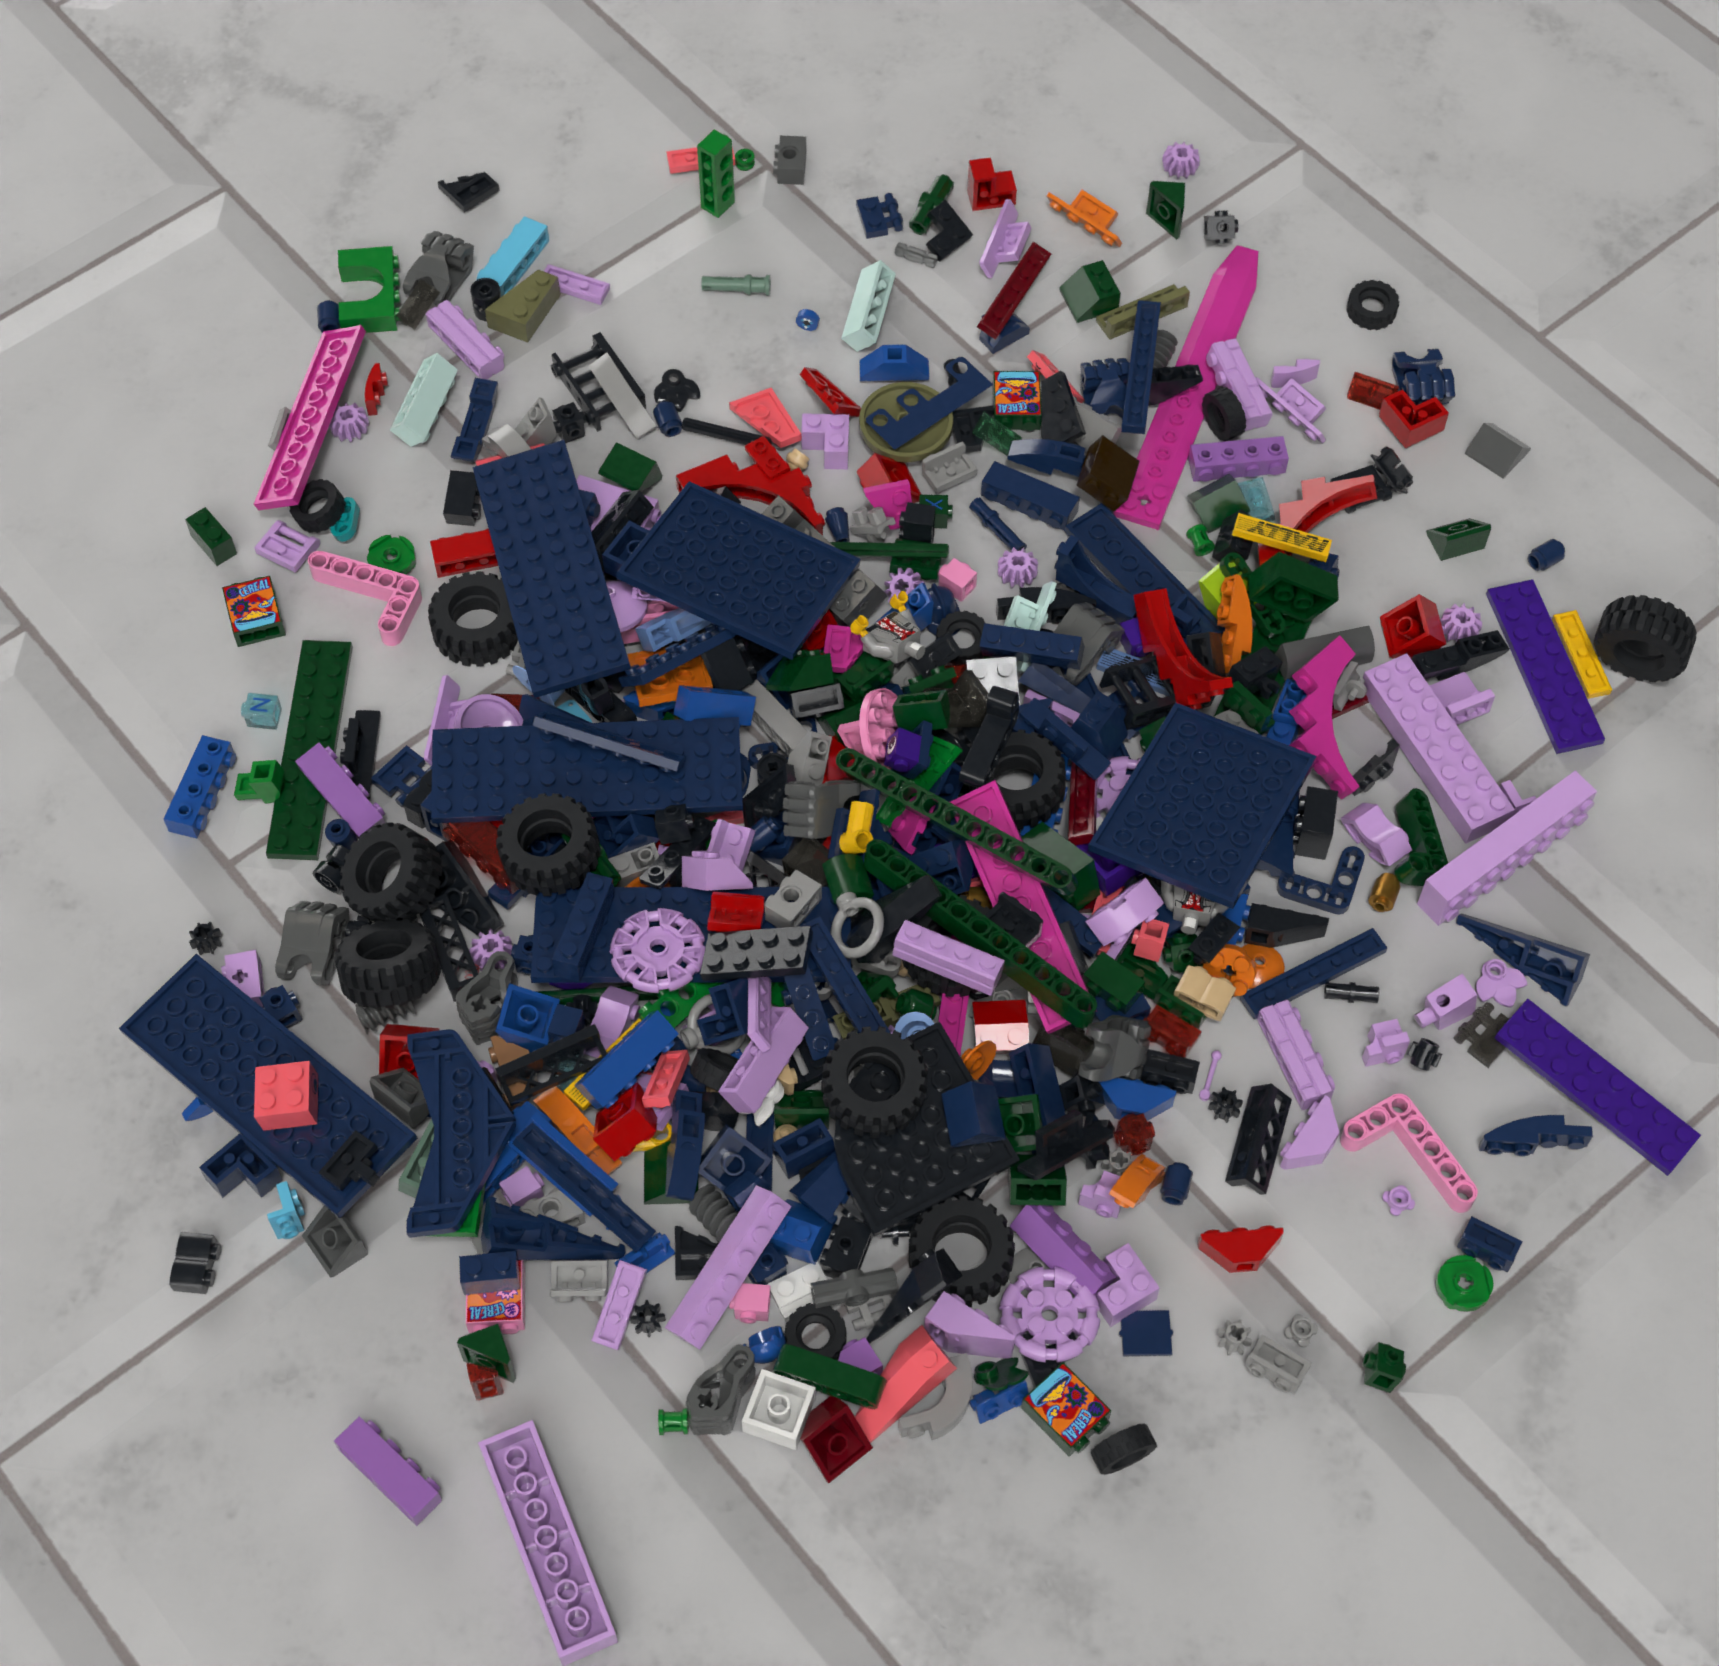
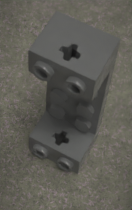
[762,495,888,627]

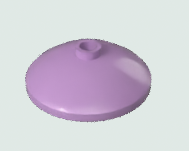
[606,581,648,632]
[454,694,523,729]

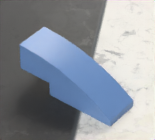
[635,608,712,652]

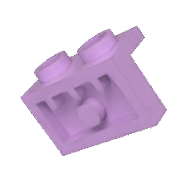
[707,819,755,872]

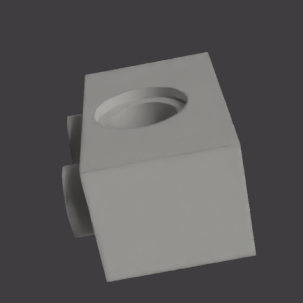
[764,870,822,928]

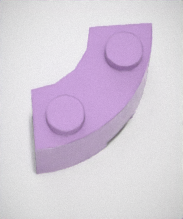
[1340,803,1412,866]
[1085,878,1164,946]
[585,985,640,1058]

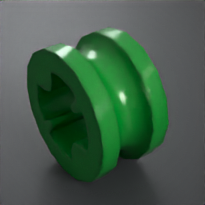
[735,149,755,171]

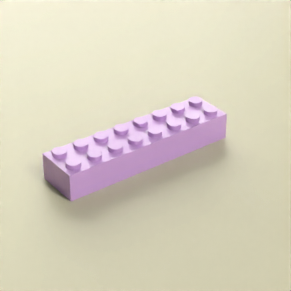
[1363,653,1515,844]
[1417,771,1597,926]
[478,1420,618,1666]

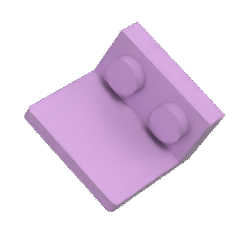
[1430,672,1495,725]

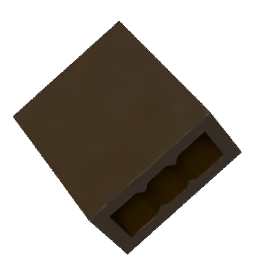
[1076,435,1140,511]

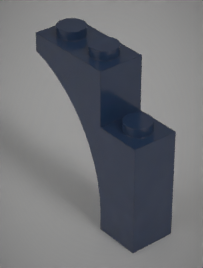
[1054,535,1137,625]

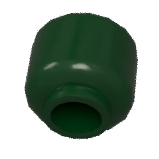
[895,988,937,1020]

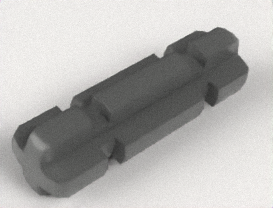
[895,242,938,268]

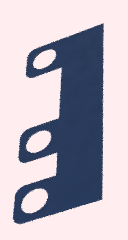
[866,357,993,450]

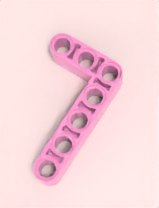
[308,551,422,646]
[1340,1093,1478,1213]

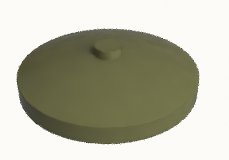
[859,382,953,462]

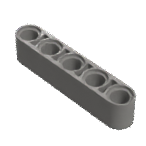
[740,680,808,757]

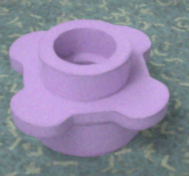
[1382,1185,1415,1216]

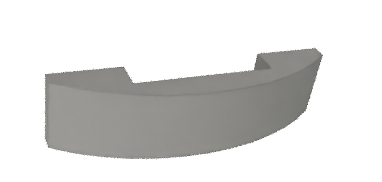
[588,352,657,440]

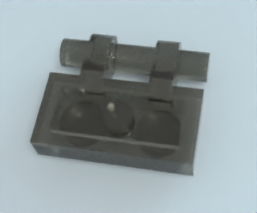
[1454,1002,1509,1068]

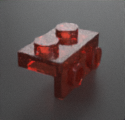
[1143,1005,1202,1058]

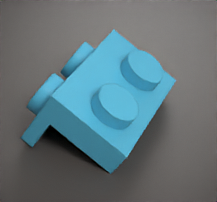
[267,1181,305,1239]

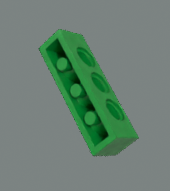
[697,129,735,218]
[637,982,725,1029]

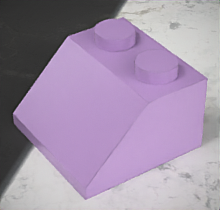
[682,851,753,891]

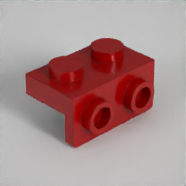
[745,436,791,480]
[707,892,765,932]

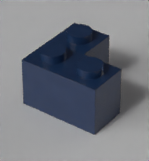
[593,813,659,859]
[697,978,748,1046]
[199,1134,282,1198]

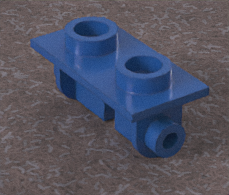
[614,1232,675,1274]
[969,1380,1029,1424]

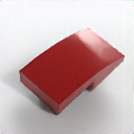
[365,363,388,416]

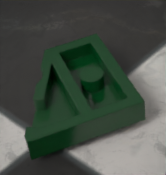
[1117,940,1168,1000]

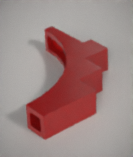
[676,454,825,536]
[1258,475,1377,566]
[1134,588,1233,709]

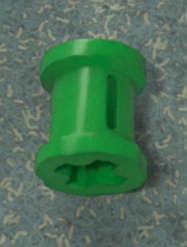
[1186,524,1215,556]
[658,1408,689,1435]

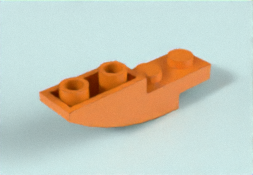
[1217,574,1252,677]
[533,1086,622,1175]
[1109,1154,1166,1208]

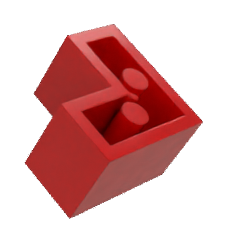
[967,157,1017,211]
[1379,390,1449,448]

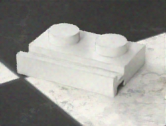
[767,1261,827,1322]

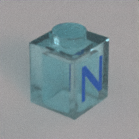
[241,693,282,730]

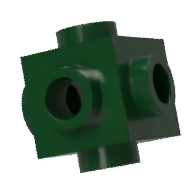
[1162,933,1204,973]
[1362,1342,1406,1393]

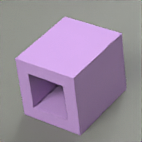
[499,1166,544,1207]

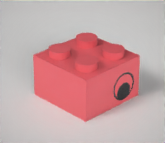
[254,1061,318,1131]

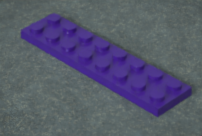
[1486,579,1605,754]
[1494,998,1701,1176]

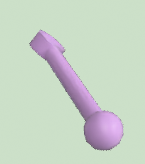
[1199,1050,1222,1101]

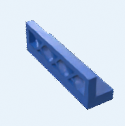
[508,1112,618,1217]

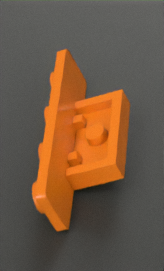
[1046,190,1122,247]

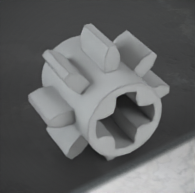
[1101,1147,1133,1176]
[1217,1319,1253,1356]

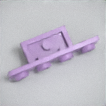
[980,199,1032,278]
[1256,377,1326,443]
[424,675,468,766]

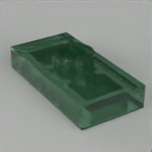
[972,412,1022,456]

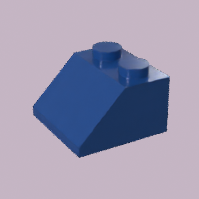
[495,983,560,1053]
[766,1199,838,1265]

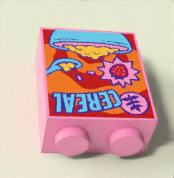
[466,1260,525,1334]

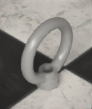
[831,892,884,959]
[680,994,748,1054]

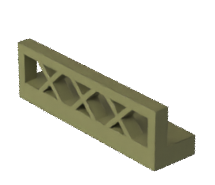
[1096,284,1190,340]

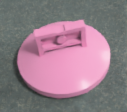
[837,688,898,789]

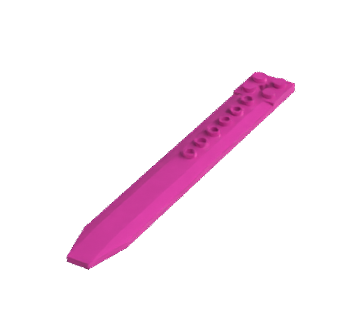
[1114,245,1259,530]

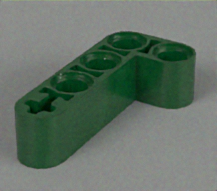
[1394,788,1448,886]
[772,1344,887,1409]

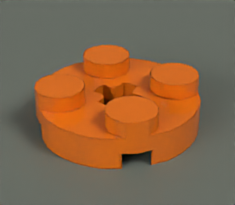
[1203,944,1257,997]

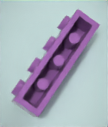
[1188,436,1289,482]
[295,743,386,839]
[1010,1205,1116,1297]
[334,1416,442,1526]

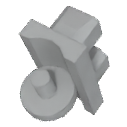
[850,507,896,543]
[1333,661,1367,711]

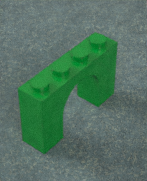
[338,246,401,333]

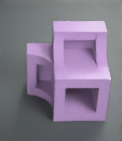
[1362,1019,1410,1067]
[1078,1170,1121,1218]

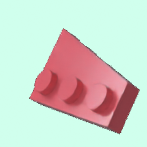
[729,388,802,448]

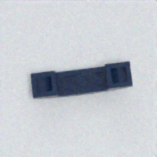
[451,378,498,462]

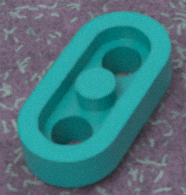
[330,497,360,542]

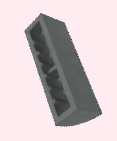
[1275,625,1375,681]

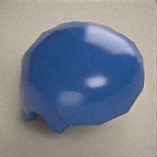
[743,1326,786,1364]

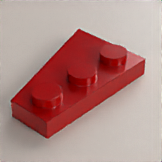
[800,367,861,417]

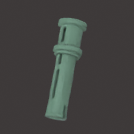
[701,274,771,295]

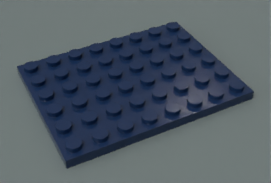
[616,481,861,660]
[1088,702,1316,909]

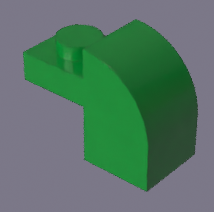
[234,760,285,804]

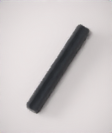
[682,418,772,445]

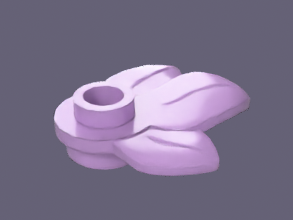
[1476,959,1528,1007]

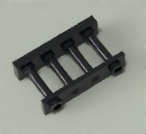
[550,332,646,432]
[1099,655,1216,730]

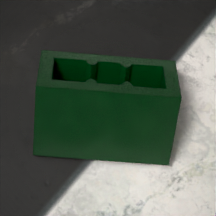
[892,690,950,731]
[822,854,874,911]

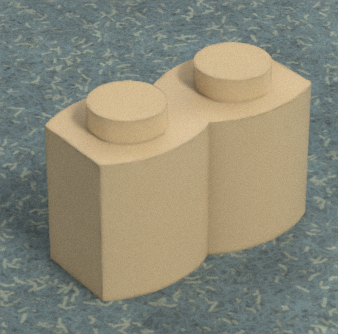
[1174,965,1236,1021]

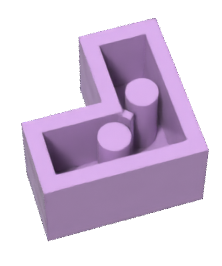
[801,413,849,470]
[1097,1243,1160,1327]

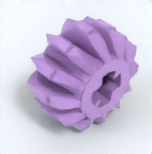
[1162,142,1200,179]
[329,402,369,442]
[997,547,1038,588]
[884,568,925,603]
[1440,603,1482,641]
[469,928,513,971]

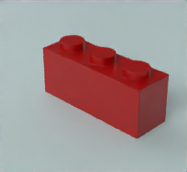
[430,528,498,578]

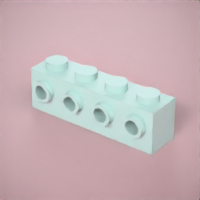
[841,260,896,352]
[390,353,458,447]

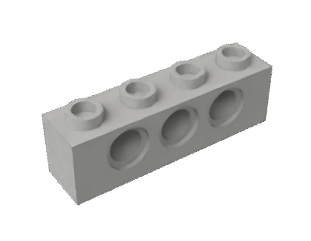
[470,1188,585,1255]

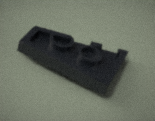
[1041,371,1086,443]
[742,763,796,828]

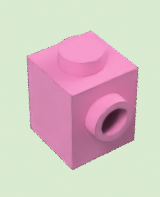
[938,558,977,602]
[729,1283,771,1324]

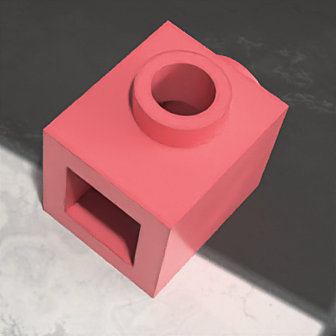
[1131,919,1169,962]

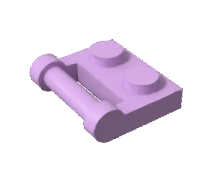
[254,520,320,573]

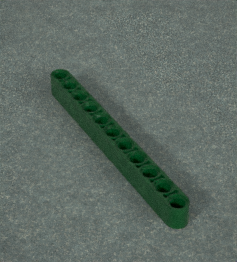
[836,748,1078,895]
[864,839,1097,1028]

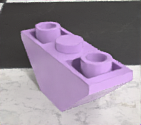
[1280,1095,1340,1170]

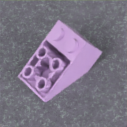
[924,1291,1015,1359]

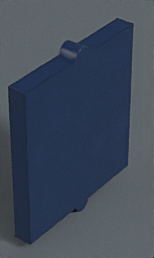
[1119,1310,1174,1357]

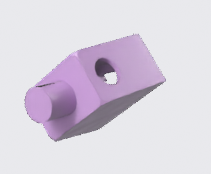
[1414,973,1477,1030]

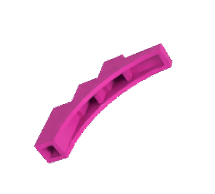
[1289,635,1360,800]

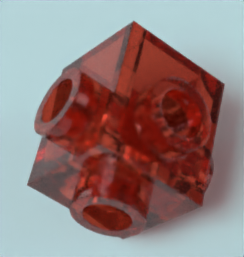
[1114,1113,1155,1156]

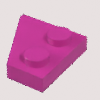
[863,479,912,530]
[824,625,866,673]
[888,795,936,855]

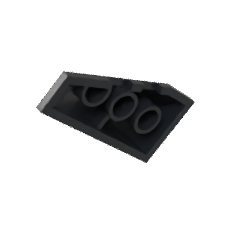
[434,841,504,936]
[846,875,942,963]
[866,1248,963,1344]

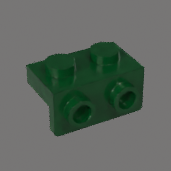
[889,538,942,580]
[901,665,957,694]
[1223,681,1275,735]
[1154,974,1207,1029]

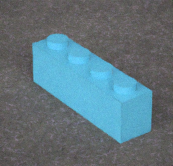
[477,216,549,297]

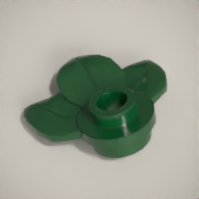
[974,1357,1029,1391]

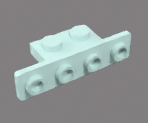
[1004,581,1057,675]

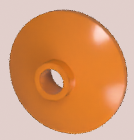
[1233,944,1285,989]
[961,1040,997,1080]

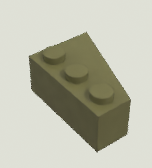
[485,269,560,343]

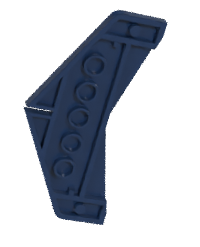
[406,1029,516,1238]

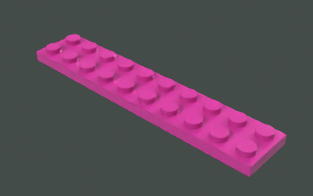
[254,325,366,511]
[950,780,1097,1034]

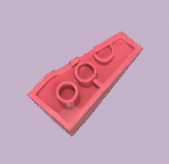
[855,1325,957,1443]

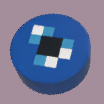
[796,309,820,331]

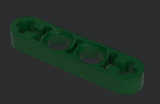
[1219,552,1286,638]

